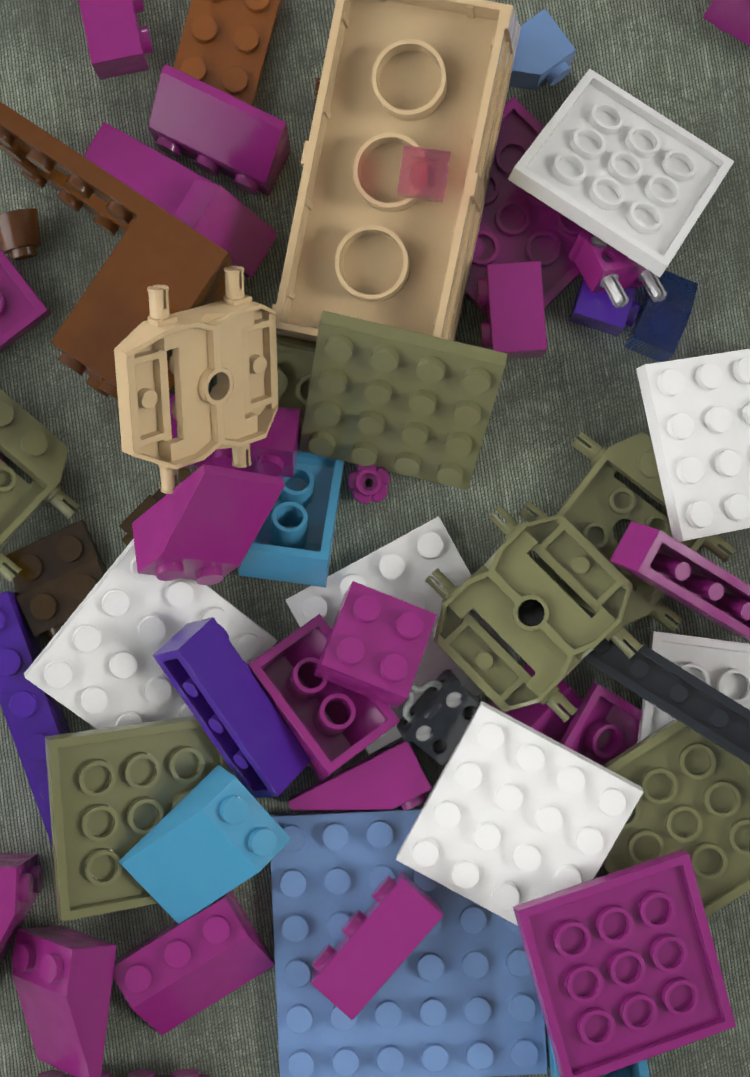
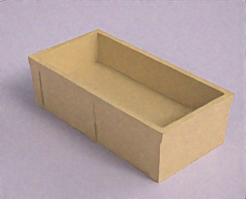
[272,0,521,343]

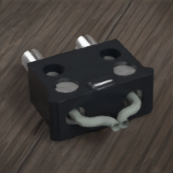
[397,669,481,766]

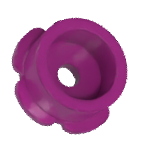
[347,464,390,504]

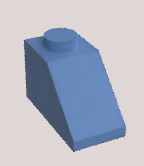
[509,9,576,90]

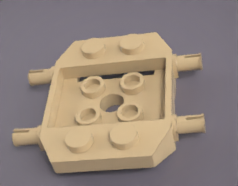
[114,266,278,494]

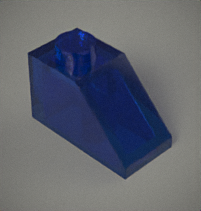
[624,270,698,362]

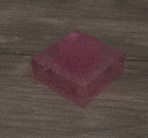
[397,145,451,203]

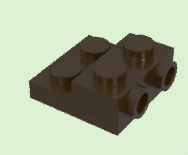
[6,520,107,641]

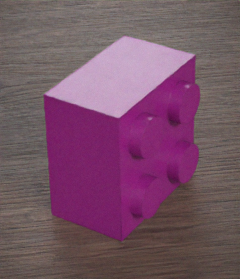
[314,581,437,708]

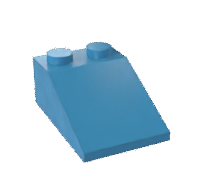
[239,444,344,588]
[118,764,292,924]

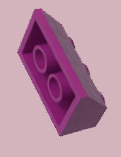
[148,64,291,196]
[248,614,400,782]
[113,890,275,1036]

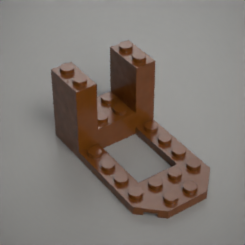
[0,102,234,400]

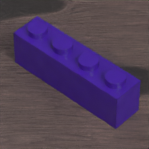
[152,617,311,798]

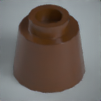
[0,208,42,261]

